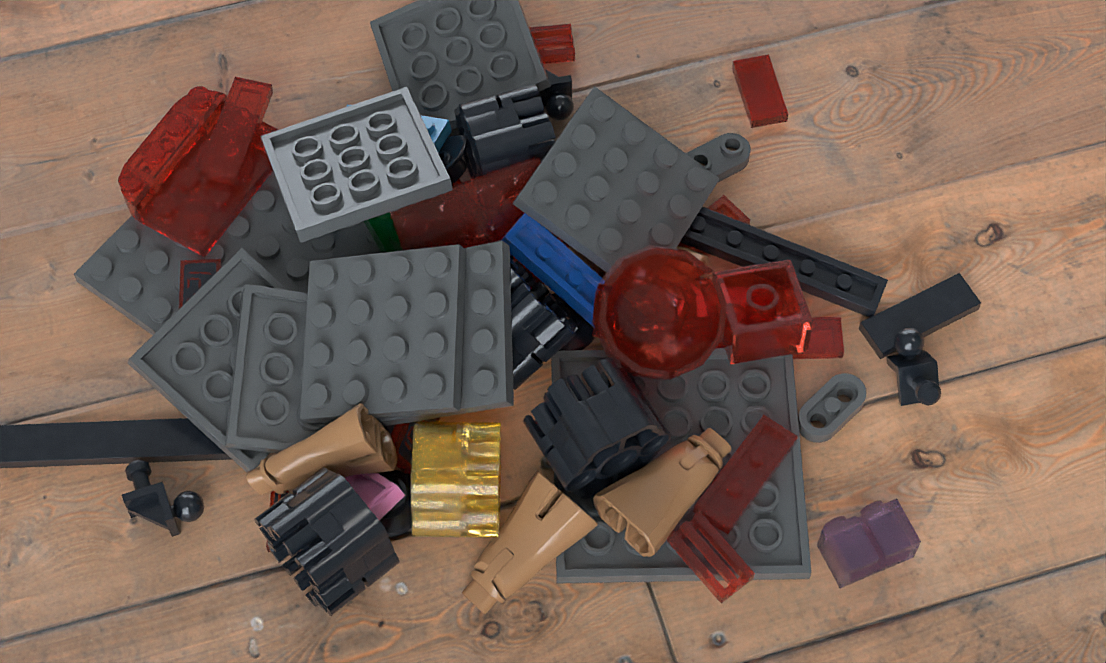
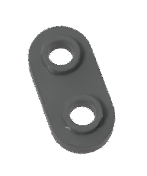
[686,133,751,182]
[798,373,866,443]

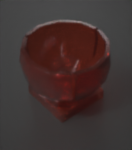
[591,245,728,381]

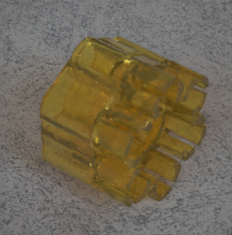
[411,421,501,538]

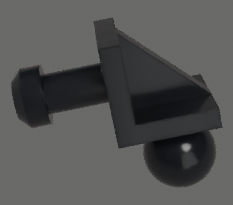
[535,69,574,121]
[886,328,941,406]
[122,460,204,537]

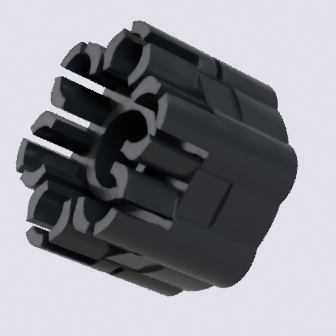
[454,84,556,207]
[510,254,578,390]
[523,358,671,499]
[254,467,400,616]

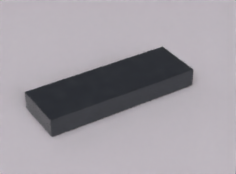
[859,273,981,359]

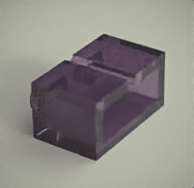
[817,498,921,588]

